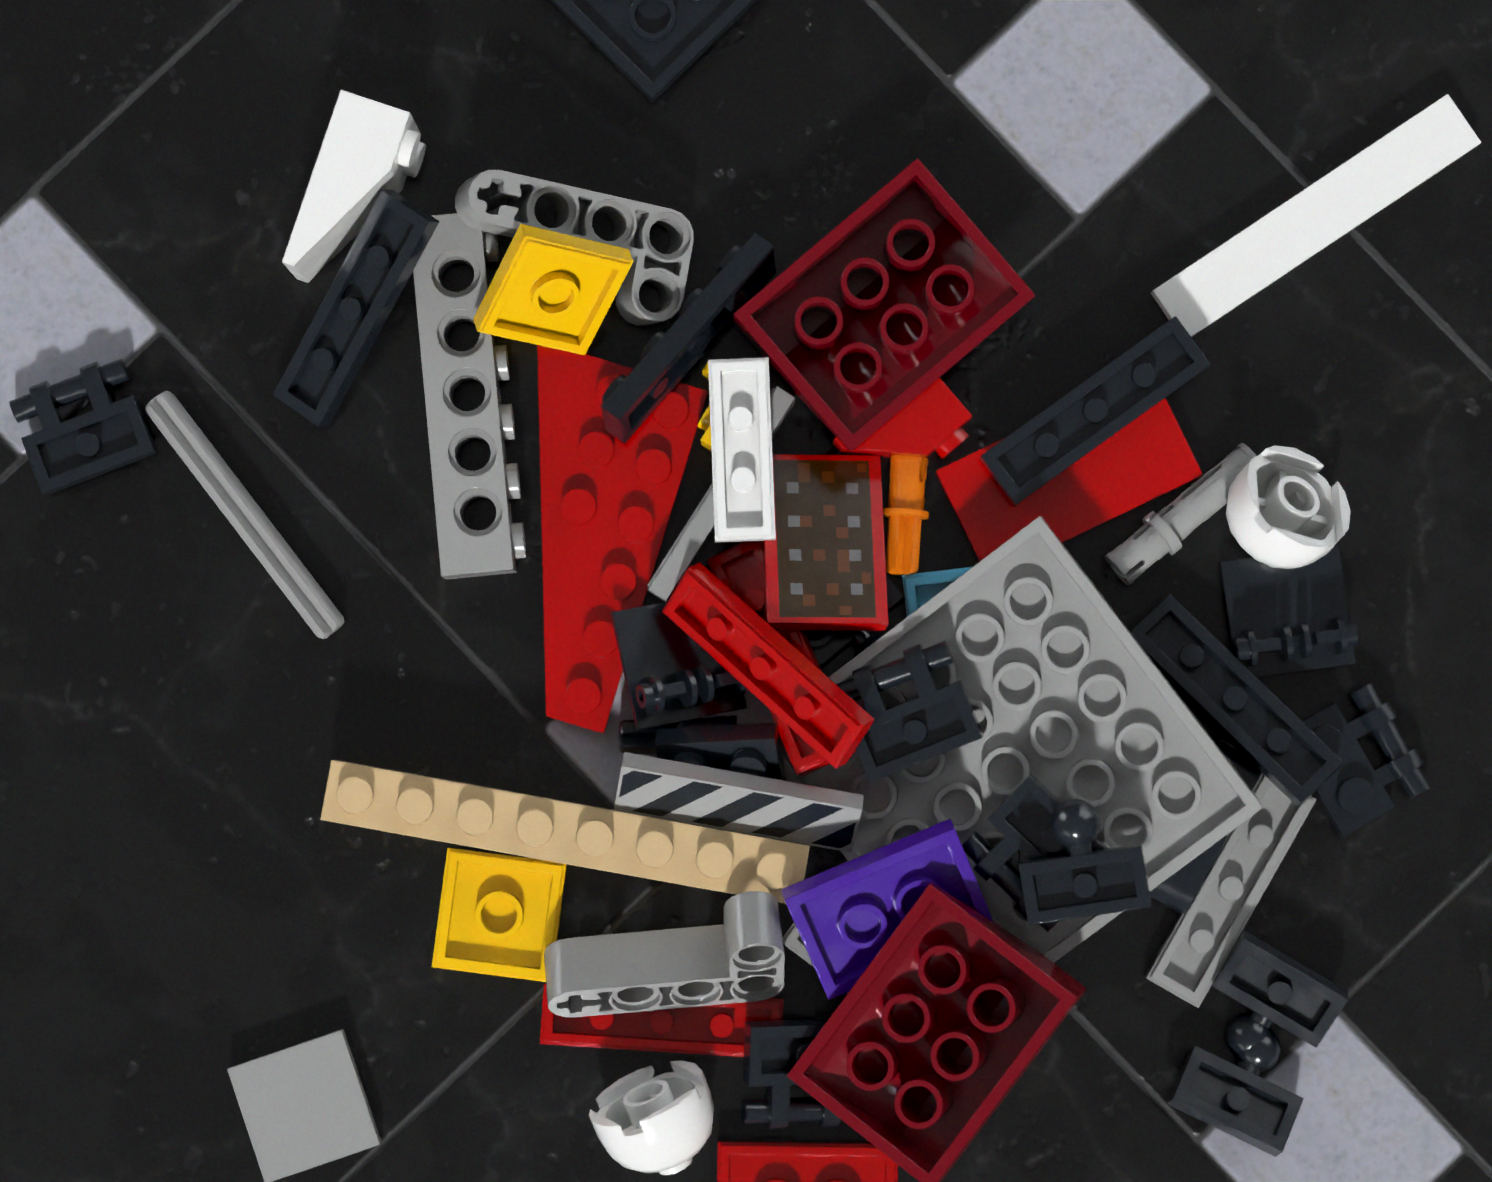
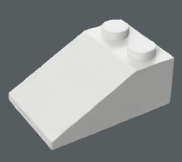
[282,90,426,283]

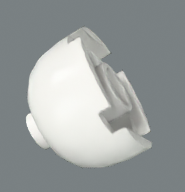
[1226,445,1351,569]
[589,1060,714,1175]

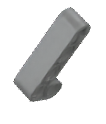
[455,169,694,326]
[544,891,785,1017]

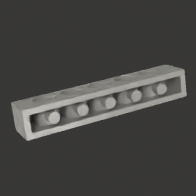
[413,213,526,579]

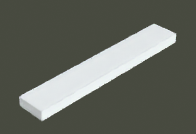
[1151,94,1481,337]

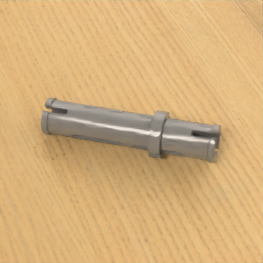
[1104,442,1257,586]

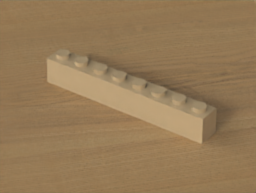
[320,760,810,904]

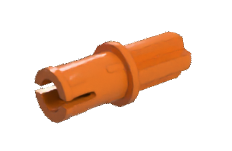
[883,455,929,576]

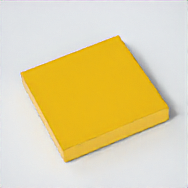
[473,223,634,355]
[432,847,567,982]

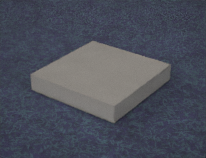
[227,1029,382,1182]

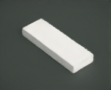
[708,357,776,542]

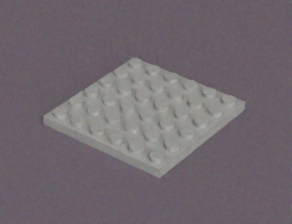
[769,516,1263,963]

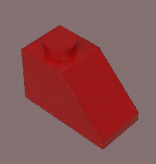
[833,378,972,459]

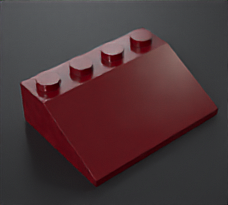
[733,158,1036,452]
[787,883,1087,1182]

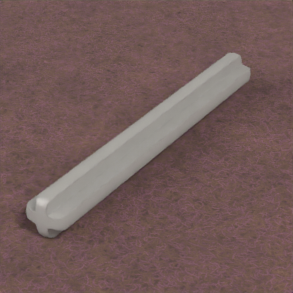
[145,391,345,639]

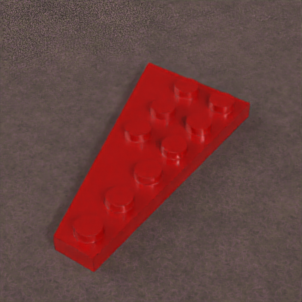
[537,345,708,734]

